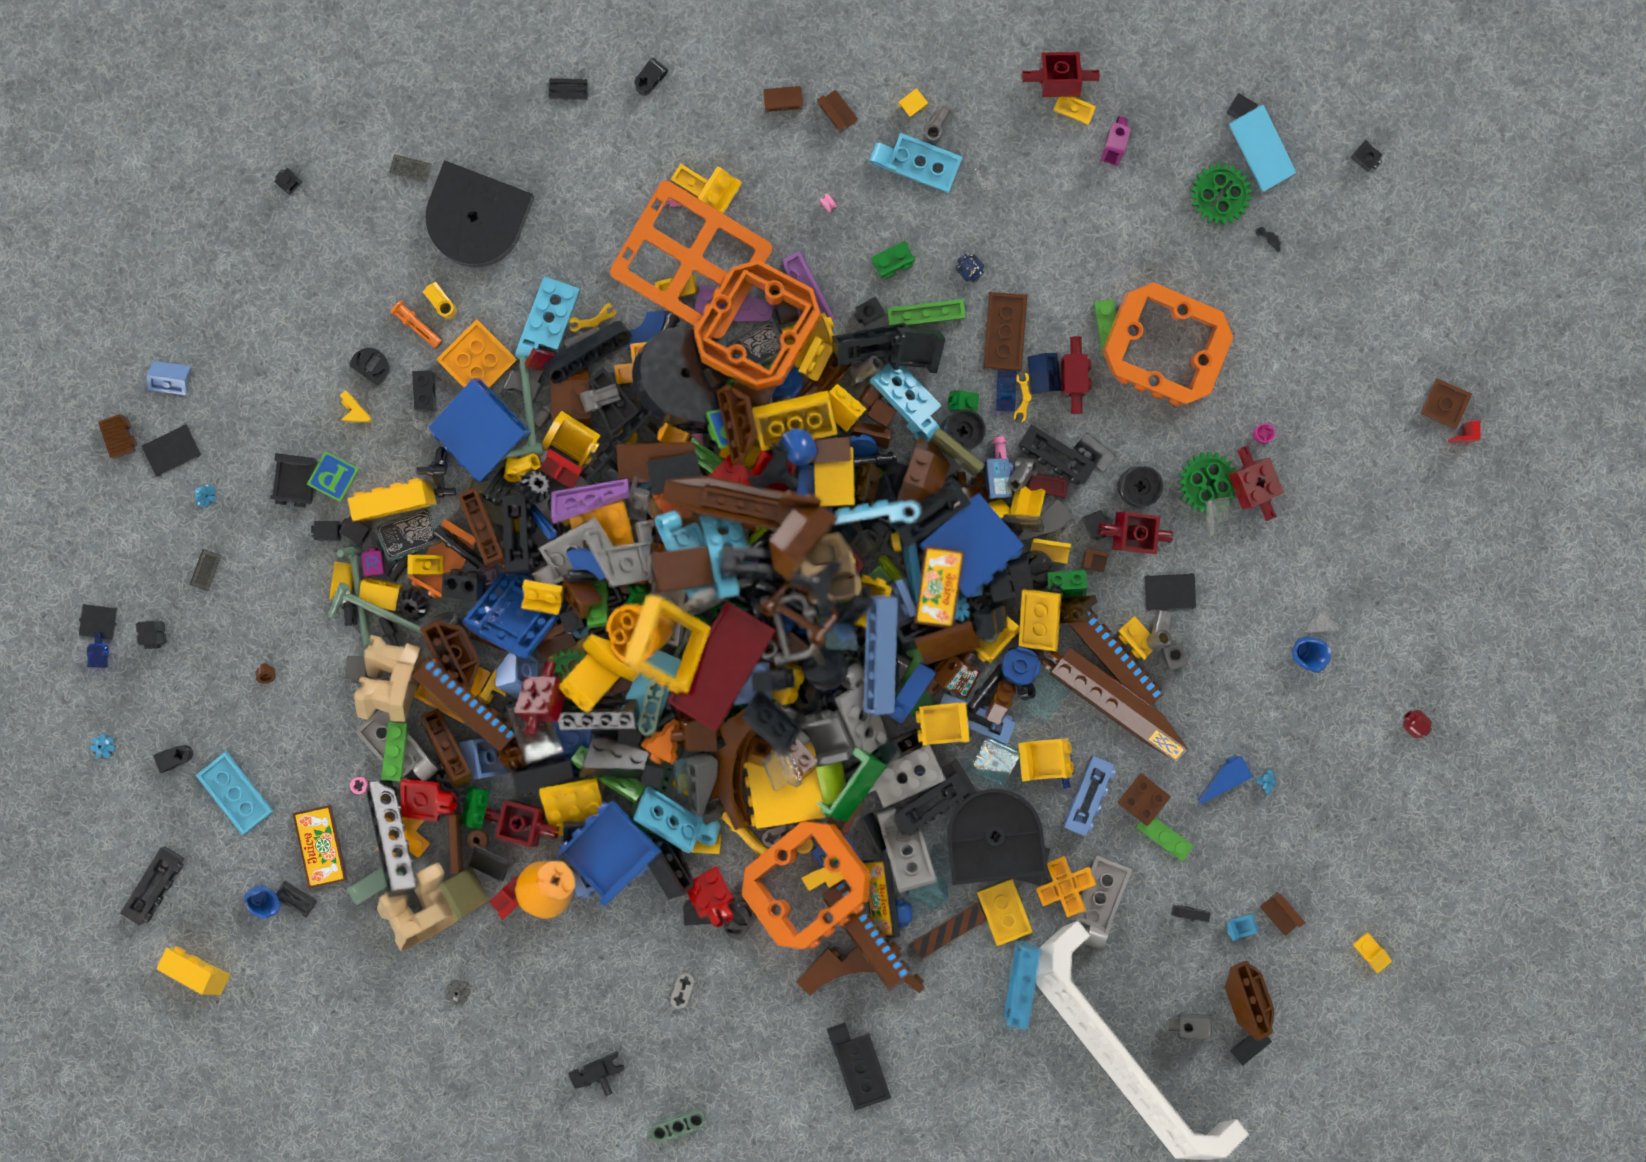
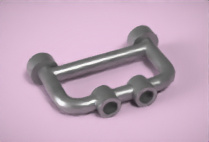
[761,593,821,669]

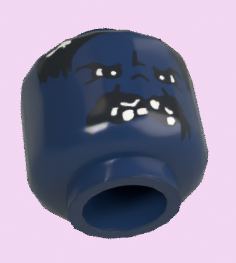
[956,253,984,282]

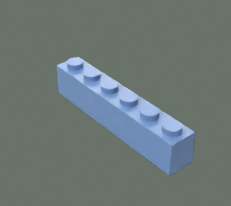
[864,595,898,715]

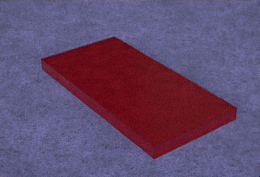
[667,601,777,732]

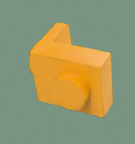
[658,422,690,443]

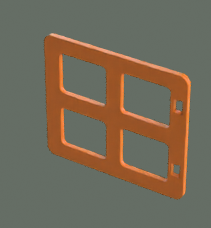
[610,180,772,339]

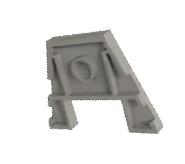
[582,520,654,587]
[681,578,754,616]

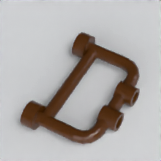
[760,582,839,647]

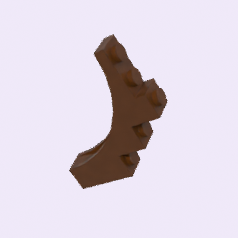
[711,708,757,830]
[796,940,925,996]

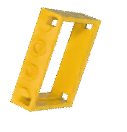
[623,596,711,694]

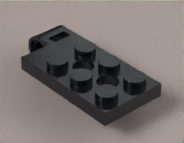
[827,1022,891,1111]

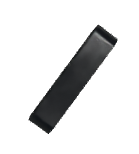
[542,321,632,384]

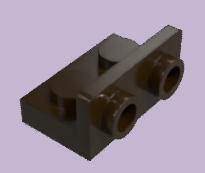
[854,463,882,506]
[1059,595,1097,624]

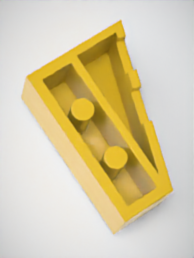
[156,946,231,995]

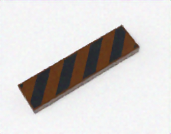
[911,903,987,959]

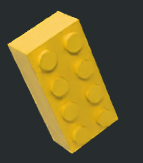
[752,391,837,451]
[348,478,437,522]

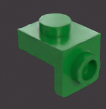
[948,390,979,413]
[625,584,651,606]

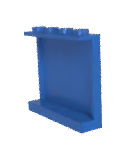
[428,378,531,482]
[918,493,1024,598]
[556,801,661,906]

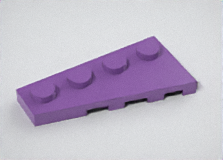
[551,479,629,524]

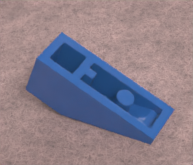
[887,662,936,724]
[1198,755,1253,804]

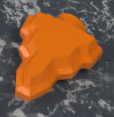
[641,719,680,765]

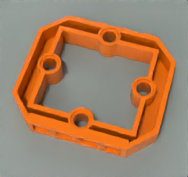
[693,260,820,391]
[1102,282,1233,407]
[742,821,871,950]

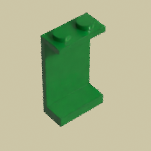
[817,748,887,822]

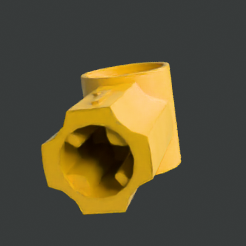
[423,282,457,320]
[504,453,541,482]

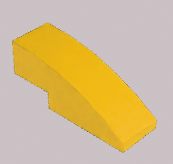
[583,634,641,682]
[801,864,845,891]

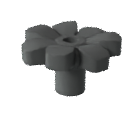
[446,980,471,1005]

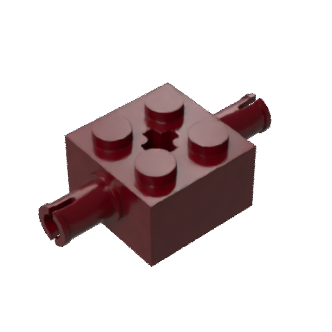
[1022,52,1100,97]
[1061,336,1092,414]
[1228,446,1284,521]
[1098,512,1173,554]
[514,661,566,737]
[484,800,560,847]

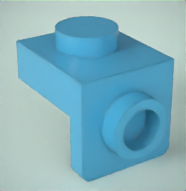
[1226,913,1259,941]

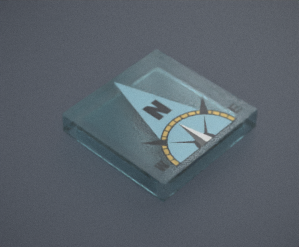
[969,737,1020,786]

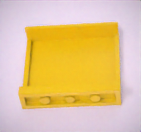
[743,742,826,830]

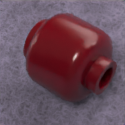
[1403,710,1432,738]

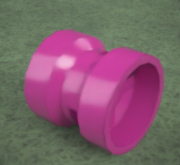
[1253,423,1275,444]

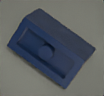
[1028,353,1062,394]

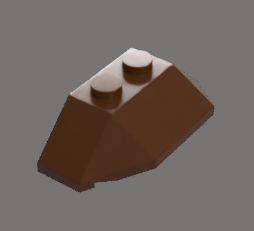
[550,367,591,429]
[716,385,758,465]
[897,438,950,511]
[770,507,838,581]
[420,620,480,689]
[1225,960,1274,1041]

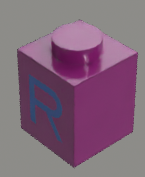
[361,548,386,577]

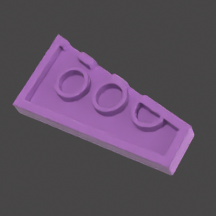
[783,251,835,321]
[694,284,774,322]

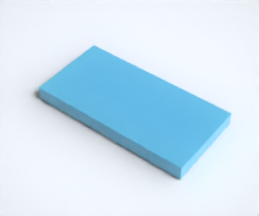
[1229,105,1297,192]
[621,650,682,730]
[195,751,274,835]

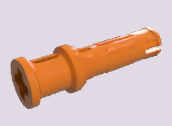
[390,300,443,349]

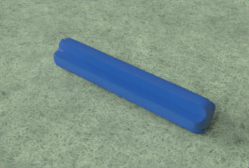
[529,504,557,540]

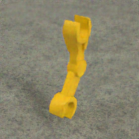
[569,303,617,332]
[1013,372,1032,423]

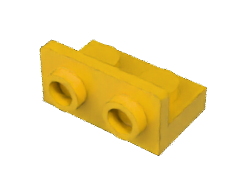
[698,166,742,213]
[798,336,833,382]
[521,580,564,615]
[1117,616,1154,660]

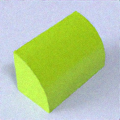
[816,761,847,804]

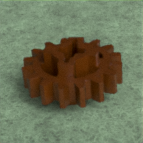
[497,733,531,769]

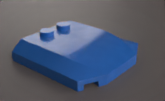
[463,573,566,658]

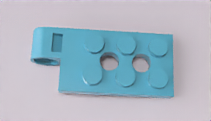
[869,133,963,194]
[515,276,580,359]
[870,363,942,442]
[834,500,921,524]
[655,510,715,599]
[699,515,752,598]
[633,786,721,853]

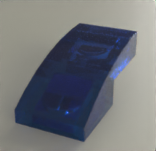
[996,371,1017,412]

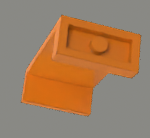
[408,519,477,599]

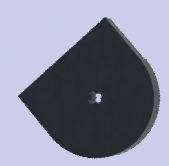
[426,160,535,267]
[632,327,728,430]
[947,788,1048,885]

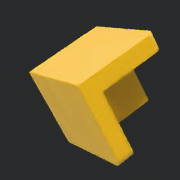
[898,88,928,117]

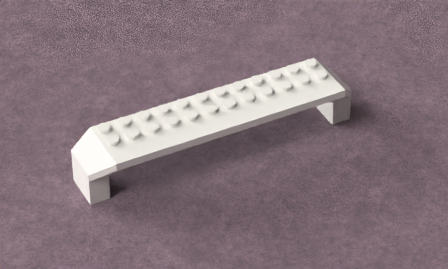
[1036,921,1249,1160]

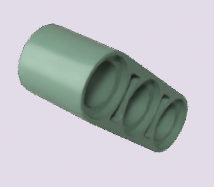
[347,867,404,906]
[651,1109,706,1143]

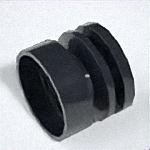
[940,409,986,451]
[1118,466,1163,506]

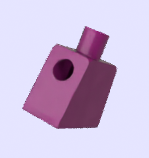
[1100,116,1131,166]

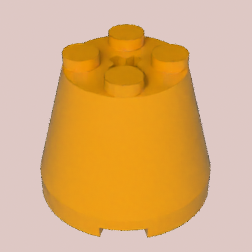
[606,604,675,661]
[515,861,575,919]

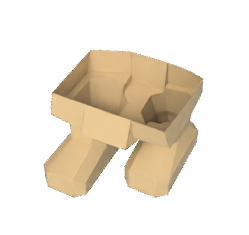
[800,533,862,607]
[354,635,422,722]
[377,863,458,951]

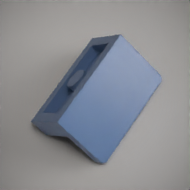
[147,361,191,395]

